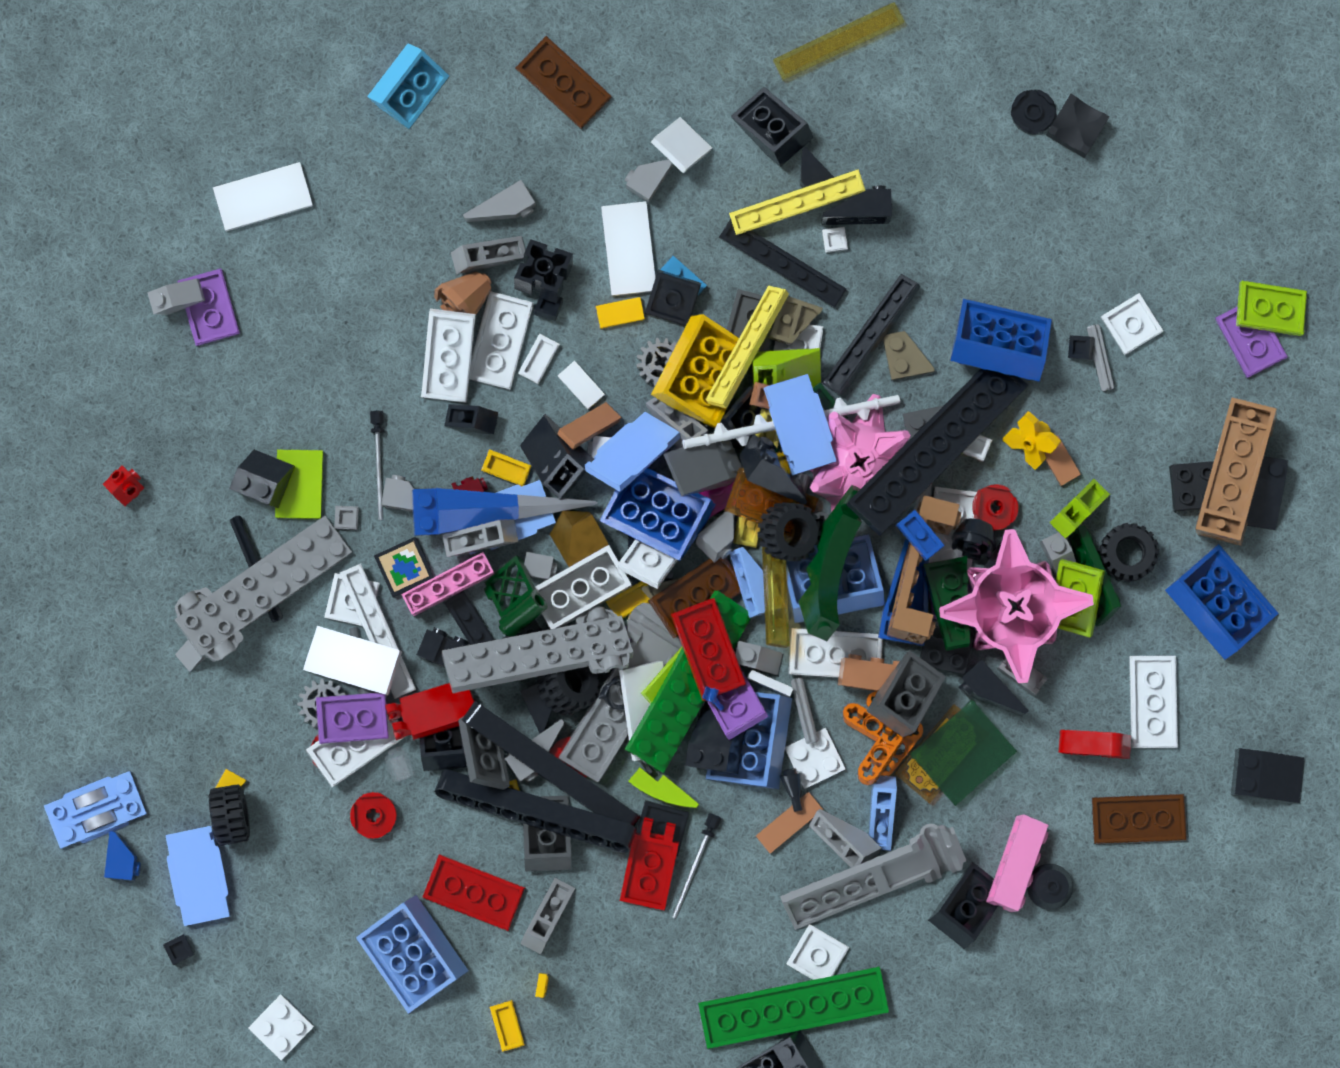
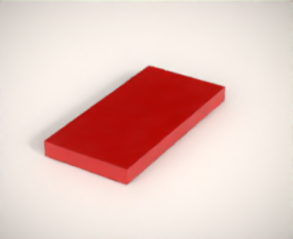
[671,598,746,701]
[422,854,525,931]

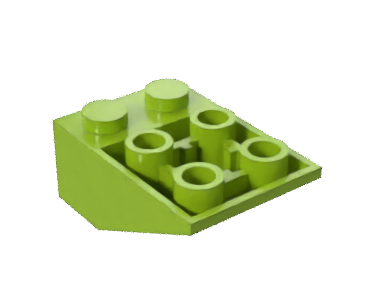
[752,348,821,388]

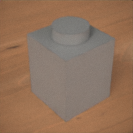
[524,552,558,580]

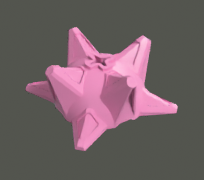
[810,394,911,512]
[939,529,1094,683]

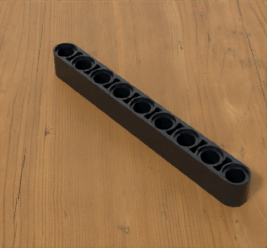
[462,701,640,826]
[434,770,637,853]

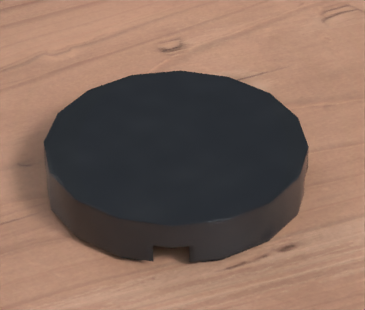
[1011,89,1056,134]

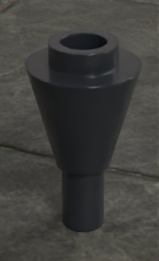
[779,768,803,812]

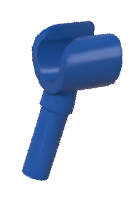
[702,686,724,711]

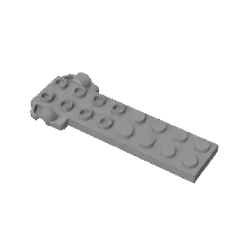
[174,516,352,662]
[558,602,682,783]
[442,606,633,693]
[780,824,966,930]

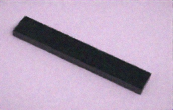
[719,219,847,309]
[823,274,921,396]

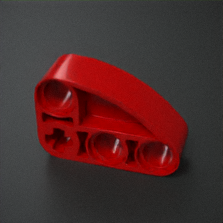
[1058,730,1132,759]

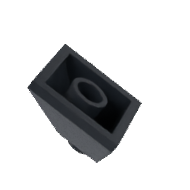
[720,386,765,450]

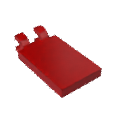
[385,683,474,740]
[619,817,679,911]

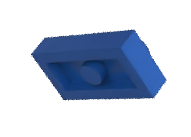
[896,510,945,561]

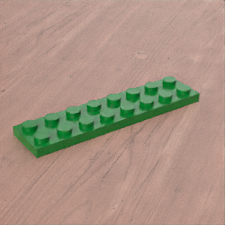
[625,590,751,773]
[698,966,889,1049]

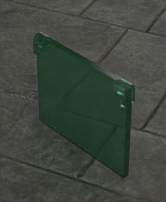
[910,699,1017,806]

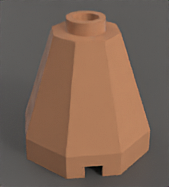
[434,272,491,315]

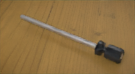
[370,410,384,520]
[672,813,721,919]

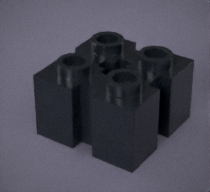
[514,239,573,304]
[416,627,469,668]

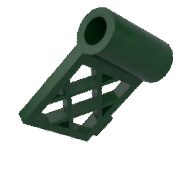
[484,555,548,637]

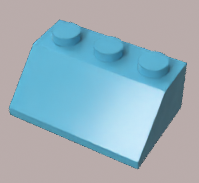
[367,43,449,129]

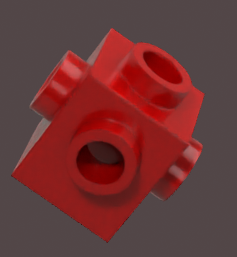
[103,465,144,507]

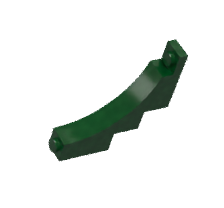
[798,485,862,642]

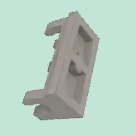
[997,657,1047,696]

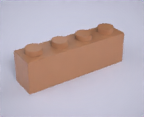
[838,654,900,691]

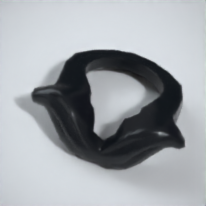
[598,676,625,710]

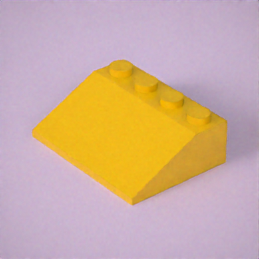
[651,314,739,428]

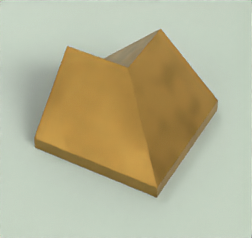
[550,511,609,567]

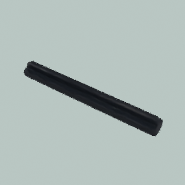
[230,515,283,623]

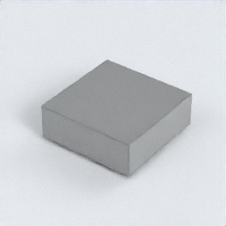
[334,506,359,530]

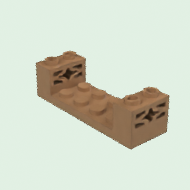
[1196,398,1277,546]
[887,495,962,645]

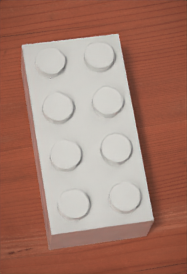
[535,545,632,629]

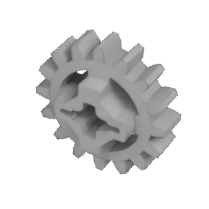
[636,338,677,387]
[297,679,346,728]

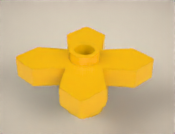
[1003,411,1061,470]

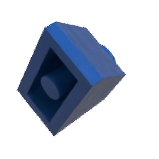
[104,831,141,880]

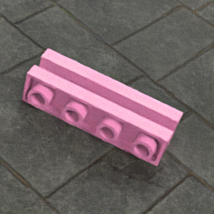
[402,552,494,616]
[986,815,1048,912]

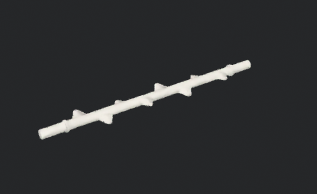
[682,395,900,449]

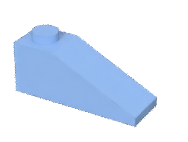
[730,547,782,618]
[869,776,897,851]

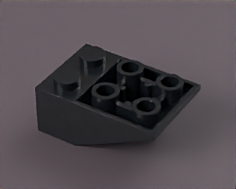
[520,414,594,499]
[736,1030,823,1068]

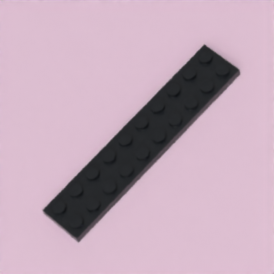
[846,369,1028,536]

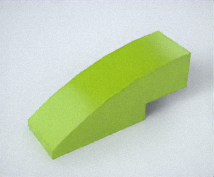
[1049,479,1110,539]
[628,767,699,808]

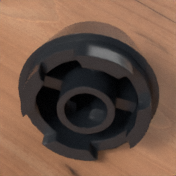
[951,518,996,560]
[1027,864,1073,910]

